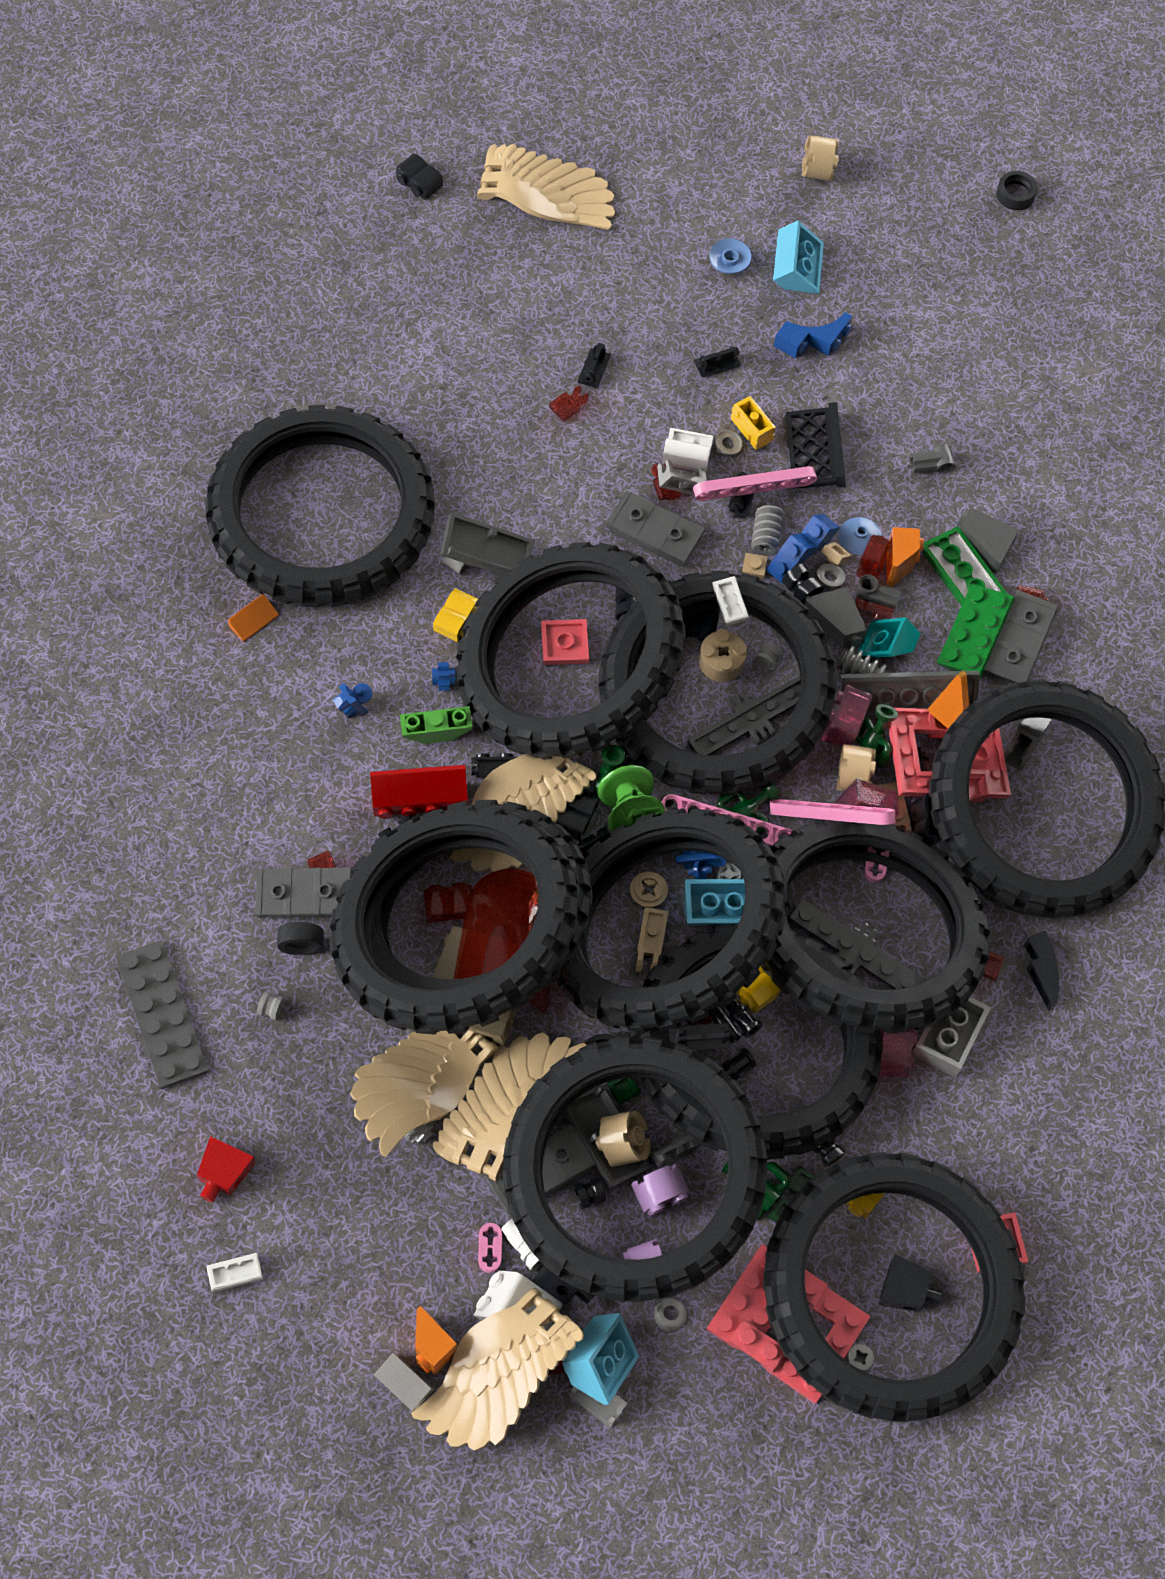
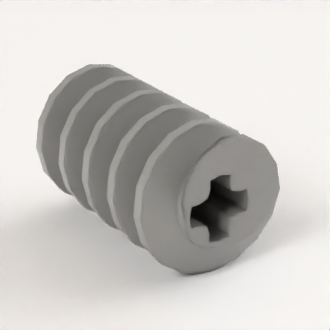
[751,505,783,555]
[837,646,889,674]

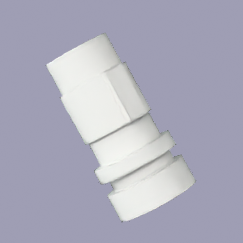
[501,1219,543,1271]

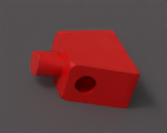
[197,1136,256,1203]

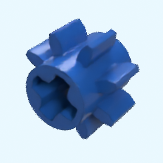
[432,662,456,691]

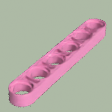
[693,467,817,501]
[661,794,792,847]
[770,799,895,825]

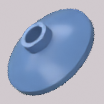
[709,239,751,274]
[838,517,882,555]

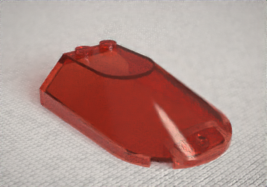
[453,868,551,1014]

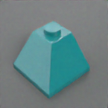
[857,617,921,659]

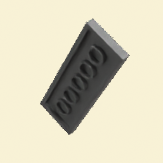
[839,671,980,720]
[116,940,208,1089]

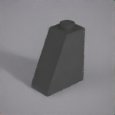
[957,507,1019,573]
[804,587,866,648]
[1004,718,1053,771]

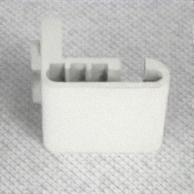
[663,428,713,472]
[473,1270,563,1331]

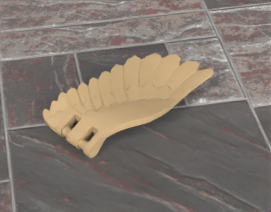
[477,144,615,230]
[450,754,597,874]
[350,1030,498,1157]
[433,1032,587,1181]
[411,1287,584,1451]

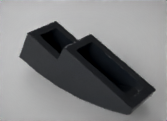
[1024,930,1059,1011]

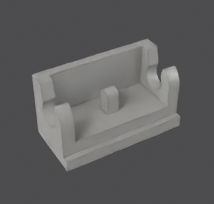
[657,460,707,495]
[374,1353,435,1411]
[569,1386,627,1428]

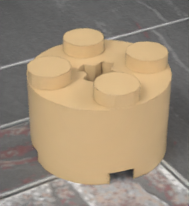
[802,135,839,181]
[699,629,747,682]
[836,744,876,795]
[596,1111,651,1167]

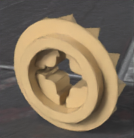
[630,872,668,908]

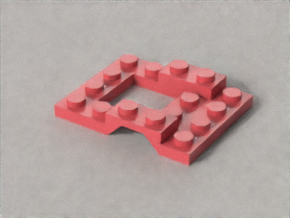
[887,708,1011,802]
[706,1244,870,1404]

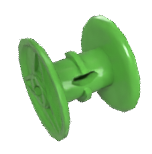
[598,765,666,831]

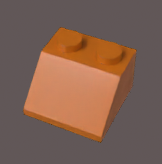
[886,527,924,587]
[927,671,969,728]
[415,1306,457,1376]

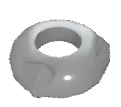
[715,430,742,456]
[816,563,845,591]
[654,1298,687,1332]

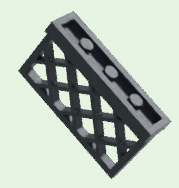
[786,402,846,488]

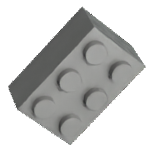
[911,997,991,1078]

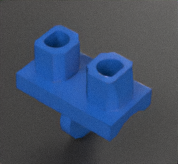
[332,683,373,718]
[676,851,726,879]

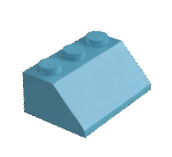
[773,221,824,294]
[683,879,745,925]
[562,1313,640,1405]

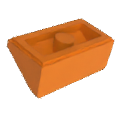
[228,594,279,642]

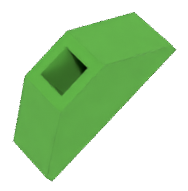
[400,706,473,744]

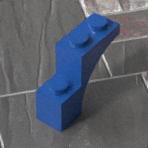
[774,312,853,358]
[766,514,840,584]

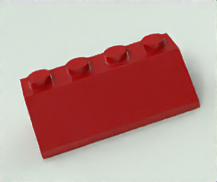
[370,765,468,819]

